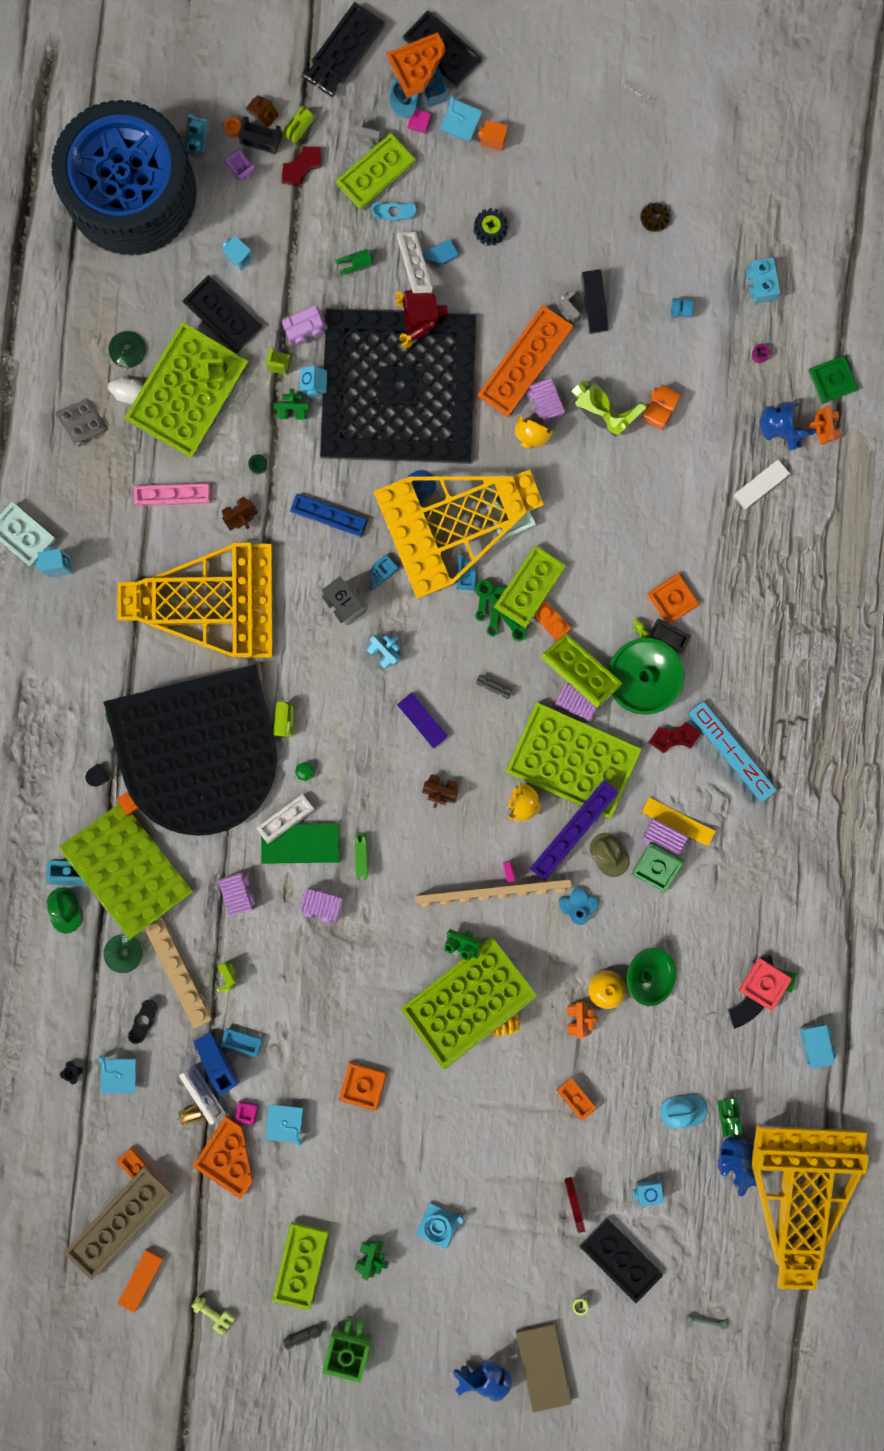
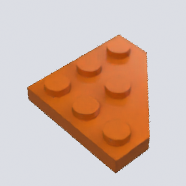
[386,32,445,98]
[192,1115,253,1199]

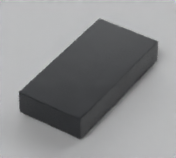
[649,619,691,653]

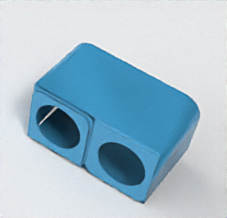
[423,66,447,107]

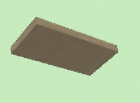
[516,1323,572,1413]

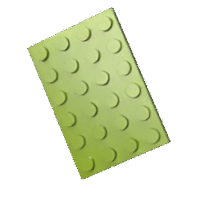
[124,322,248,459]
[505,702,642,819]
[58,804,193,940]
[400,937,538,1071]

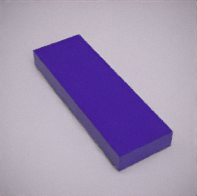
[397,693,448,749]

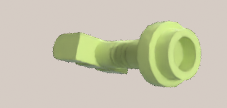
[191,1296,235,1335]

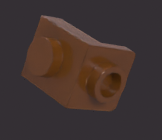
[245,95,279,128]

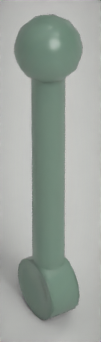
[687,1314,727,1330]

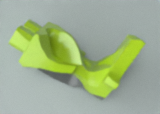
[571,379,647,437]

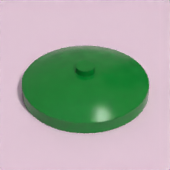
[608,638,685,715]

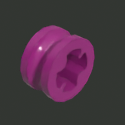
[751,344,770,363]

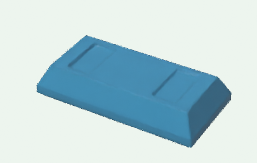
[220,1028,263,1058]

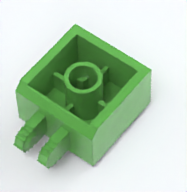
[322,1316,372,1383]

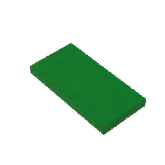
[261,824,339,864]

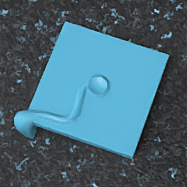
[440,96,482,142]
[98,1054,136,1094]
[265,1104,303,1147]
[415,1203,464,1249]

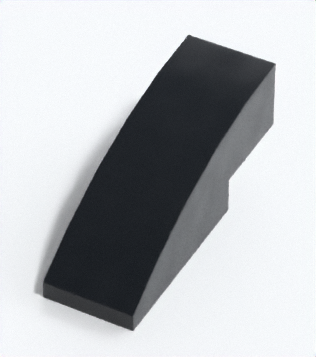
[581,269,608,334]

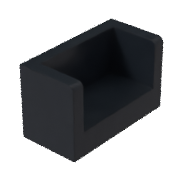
[238,116,282,155]

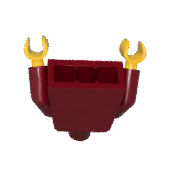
[394,289,448,348]

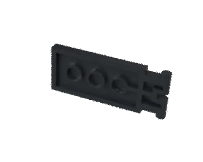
[301,2,385,98]

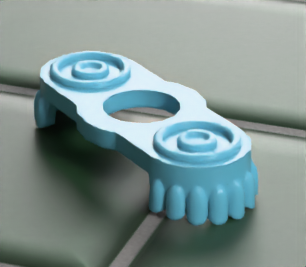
[371,201,416,221]

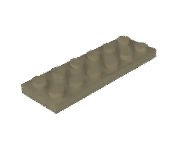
[64,1165,174,1281]

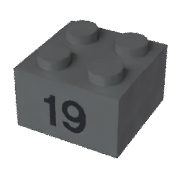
[321,576,365,625]

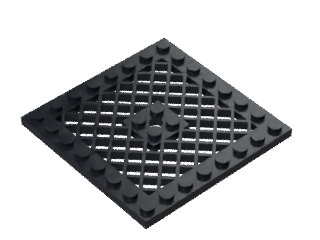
[320,309,476,464]

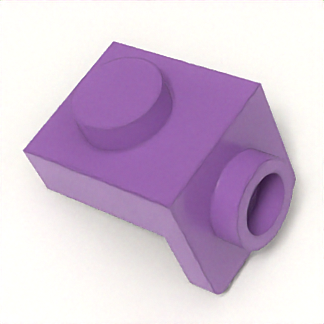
[224,149,255,180]

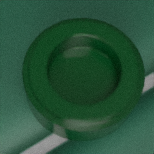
[248,454,268,474]

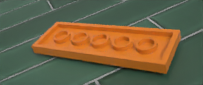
[477,305,573,418]

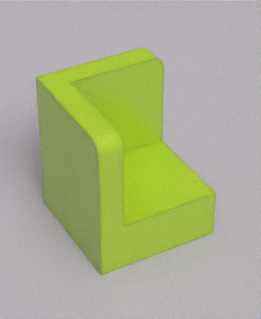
[266,347,291,375]
[200,359,224,383]

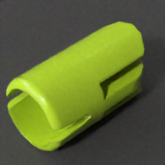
[281,106,315,144]
[274,701,295,737]

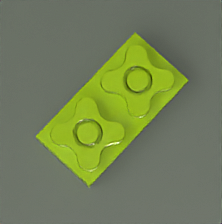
[335,133,416,211]
[494,545,567,628]
[540,634,623,708]
[272,1221,329,1310]

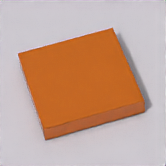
[646,573,700,624]
[339,1062,387,1111]

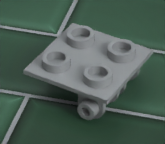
[54,399,107,447]

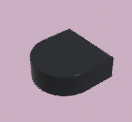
[85,764,109,787]

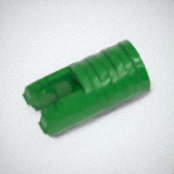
[335,248,372,276]

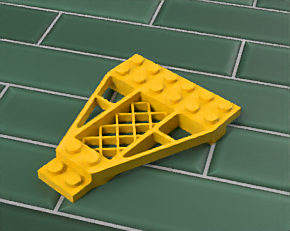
[373,469,544,599]
[117,543,273,659]
[752,1126,869,1290]

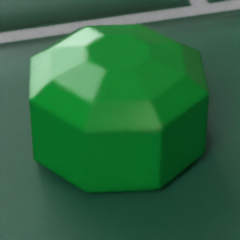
[295,762,314,781]

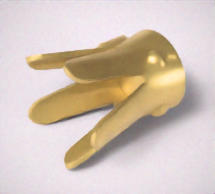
[175,1104,205,1126]

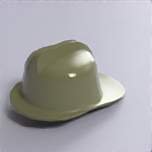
[590,833,629,877]

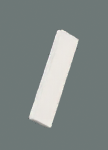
[397,232,432,293]

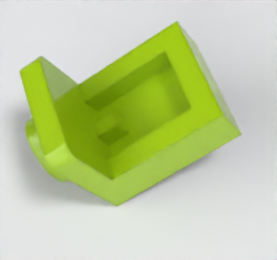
[216,961,237,993]

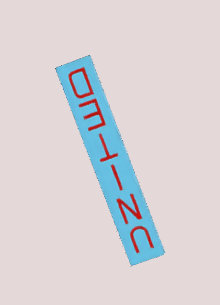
[688,701,777,803]

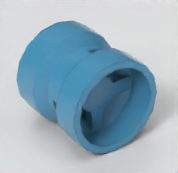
[671,298,693,318]

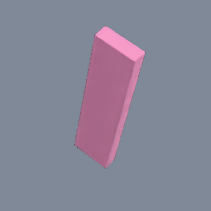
[134,483,211,506]

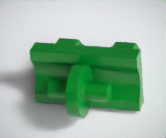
[274,388,310,420]
[444,929,481,961]
[717,1097,743,1137]
[355,1240,389,1280]

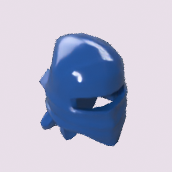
[759,402,815,450]
[717,1136,757,1197]
[453,1360,512,1402]

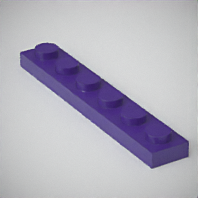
[530,779,619,881]

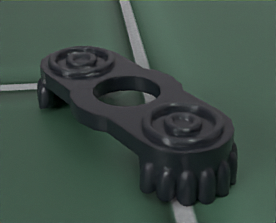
[128,1000,158,1044]

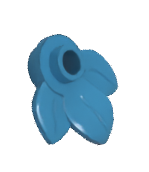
[559,886,598,925]

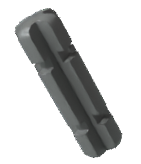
[476,675,513,699]
[283,1325,321,1350]

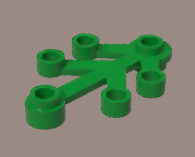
[475,579,527,642]

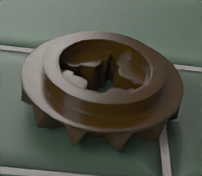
[640,202,670,232]

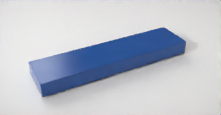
[290,493,368,538]

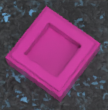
[408,109,431,134]
[502,862,515,882]
[235,1101,258,1125]

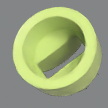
[572,1298,589,1316]

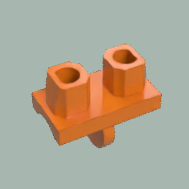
[809,406,841,445]
[567,1001,599,1039]

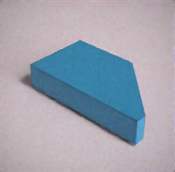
[422,239,458,266]
[370,554,399,591]
[456,554,476,591]

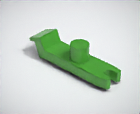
[355,833,368,880]

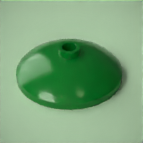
[627,947,676,1006]

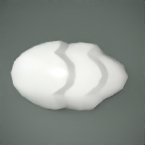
[108,377,144,404]

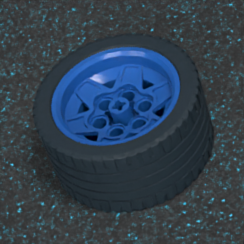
[51,100,197,255]

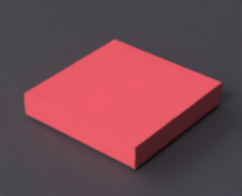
[738,957,793,1012]

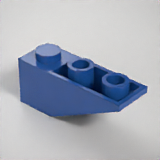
[194,1031,240,1096]

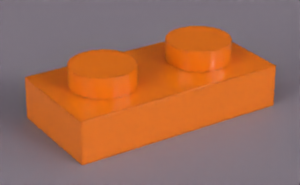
[533,600,571,641]
[556,1077,597,1121]

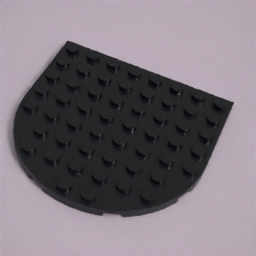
[103,665,277,836]

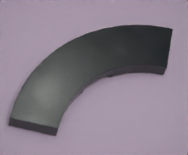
[727,955,774,1029]

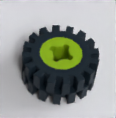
[474,208,508,246]

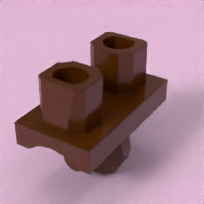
[221,497,259,531]
[422,774,458,809]

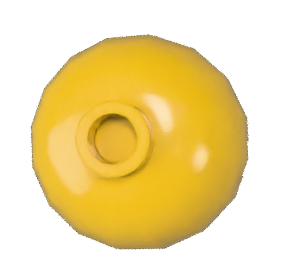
[515,415,554,450]
[507,782,541,822]
[588,970,626,1009]

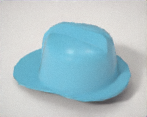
[389,77,418,118]
[660,1095,707,1129]

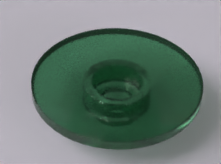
[108,331,146,368]
[103,934,143,973]

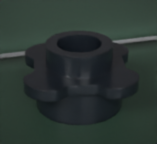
[60,1061,83,1084]

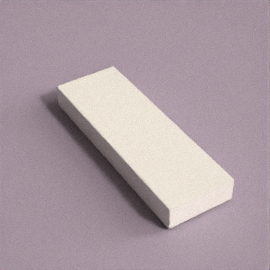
[733,460,790,510]
[256,794,314,844]
[179,1065,226,1125]

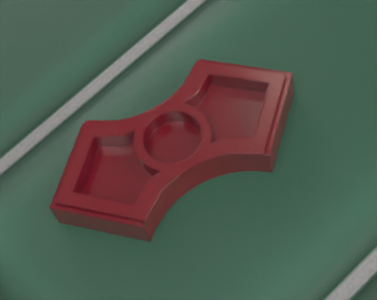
[282,146,322,185]
[648,722,701,754]
[565,1177,586,1233]

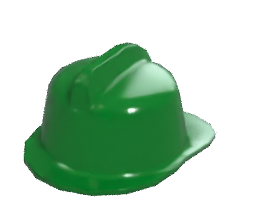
[46,888,82,934]

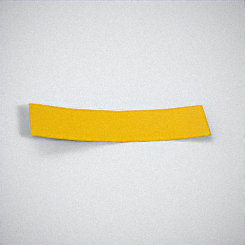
[642,797,716,846]

